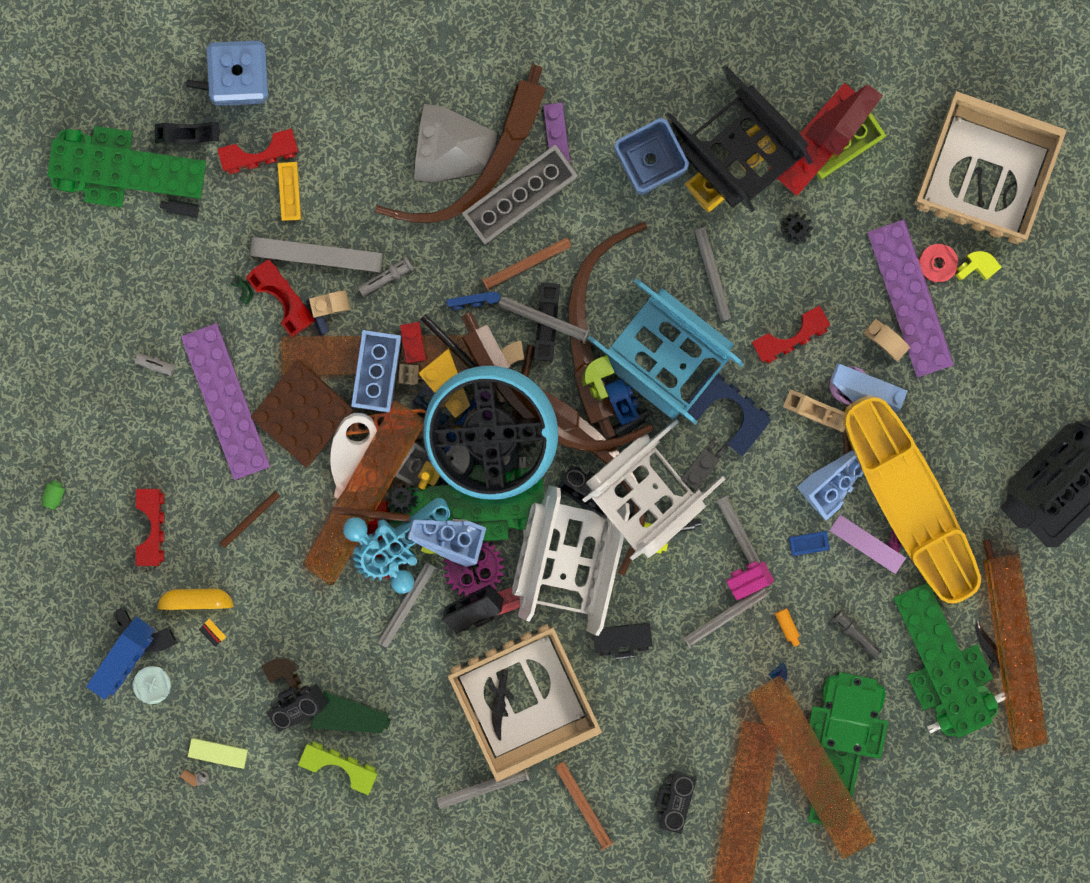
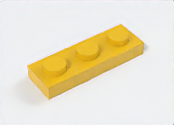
[278,162,302,221]

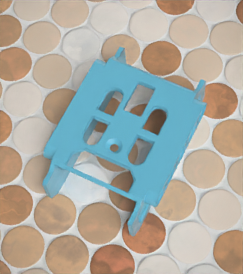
[587,278,744,425]

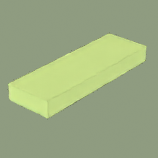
[188,738,248,769]

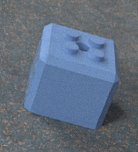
[207,40,268,106]
[614,118,689,196]

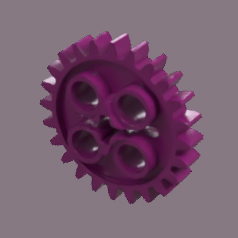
[443,541,505,596]

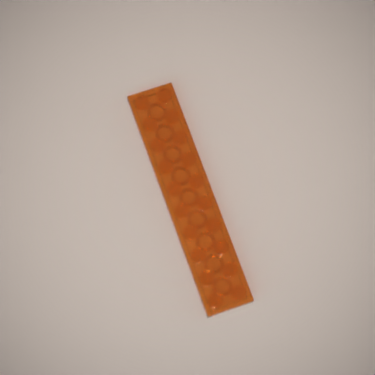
[282,335,474,375]
[303,401,424,585]
[984,554,1048,751]
[748,675,877,859]
[713,720,781,883]

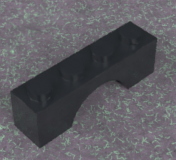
[534,282,560,362]

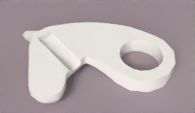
[330,413,388,498]

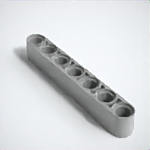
[249,237,383,273]

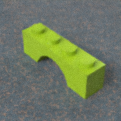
[298,741,378,795]

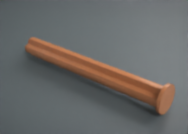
[481,238,571,292]
[555,762,614,850]

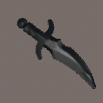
[975,621,1014,681]
[488,669,514,741]

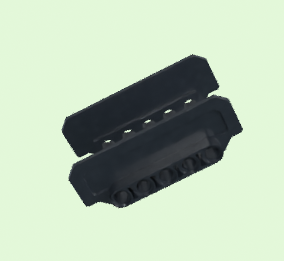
[665,65,812,212]
[1000,420,1090,547]

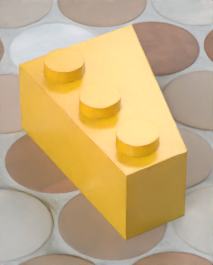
[419,348,470,418]

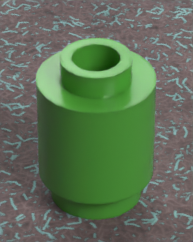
[41,480,65,510]

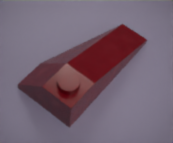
[805,84,883,158]

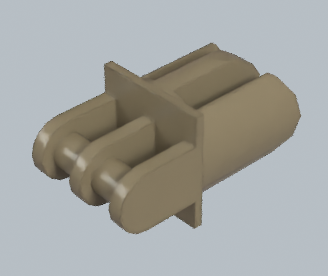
[397,364,419,385]

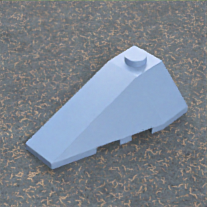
[831,363,907,413]
[797,450,863,520]
[407,520,486,567]

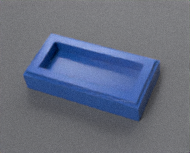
[788,531,830,556]

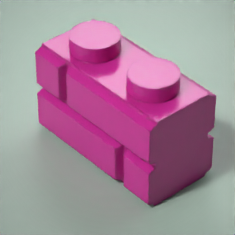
[727,561,774,600]

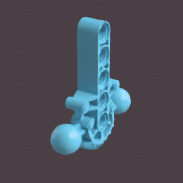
[343,498,450,594]

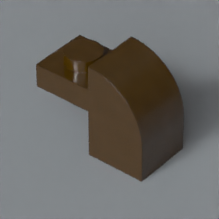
[262,657,302,690]

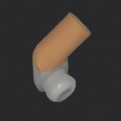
[180,769,209,786]

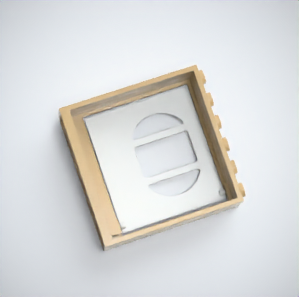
[913,91,1067,245]
[448,624,602,782]

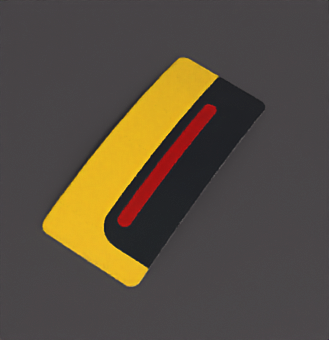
[199,619,226,647]

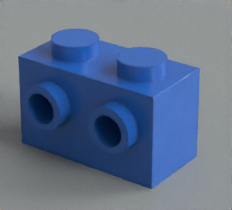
[605,379,639,425]

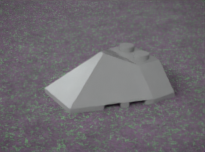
[414,104,498,183]

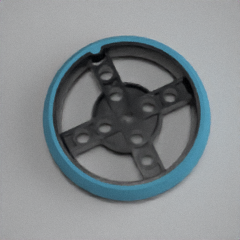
[423,366,558,499]

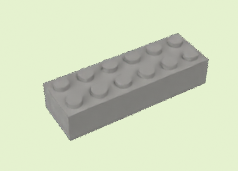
[462,145,580,245]

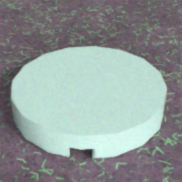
[132,666,171,704]

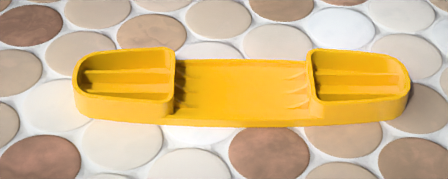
[843,395,981,603]

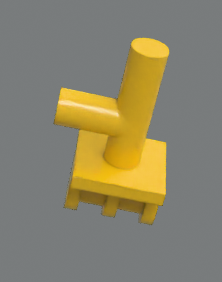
[418,461,440,490]

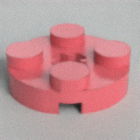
[919,244,958,282]

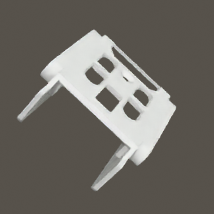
[582,419,726,560]
[512,485,630,636]

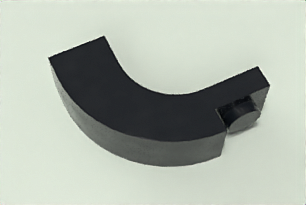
[155,122,220,145]
[115,606,178,652]

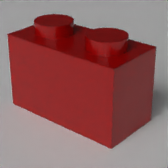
[400,322,427,363]

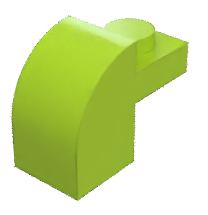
[582,355,615,401]

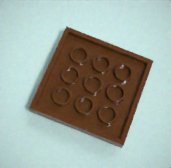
[251,359,355,468]

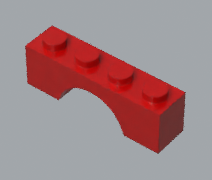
[217,128,299,175]
[246,259,315,338]
[751,305,831,364]
[136,489,165,566]

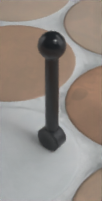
[975,167,985,207]

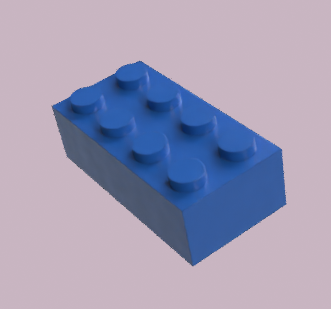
[86,616,155,700]

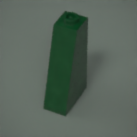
[310,690,391,733]

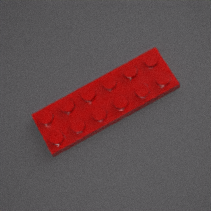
[768,83,855,196]

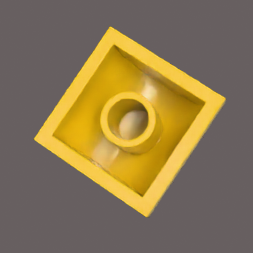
[685,172,725,213]

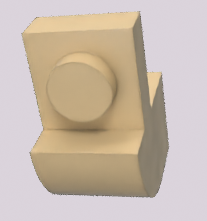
[309,291,351,318]
[864,319,910,362]

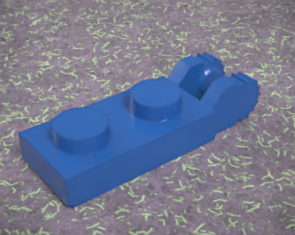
[447,292,500,311]

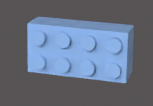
[351,330,402,412]

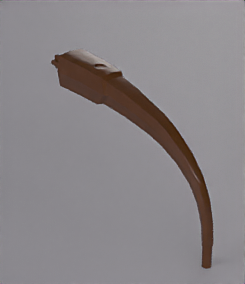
[374,64,546,223]
[568,222,648,439]
[461,312,654,451]
[540,388,645,576]

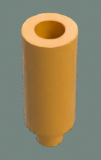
[775,608,800,647]

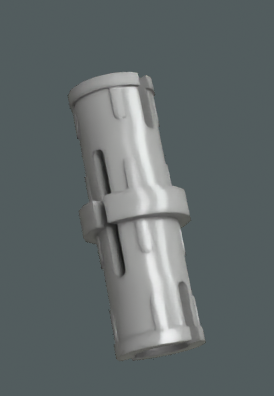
[135,352,175,376]

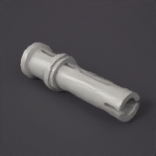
[358,256,415,297]

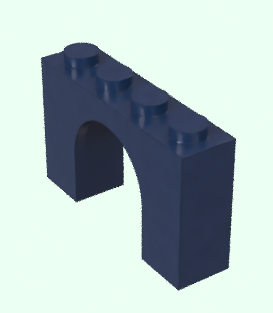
[687,372,771,456]

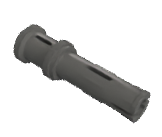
[831,609,882,659]

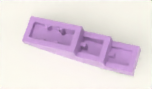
[829,515,906,574]

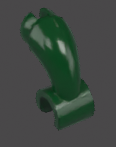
[231,275,253,304]

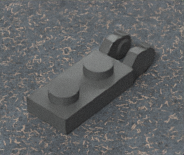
[681,438,728,491]

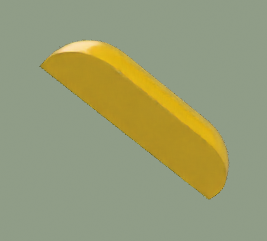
[157,588,234,610]

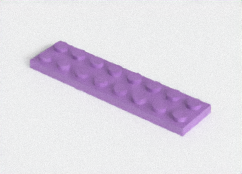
[868,219,954,377]
[181,323,271,480]

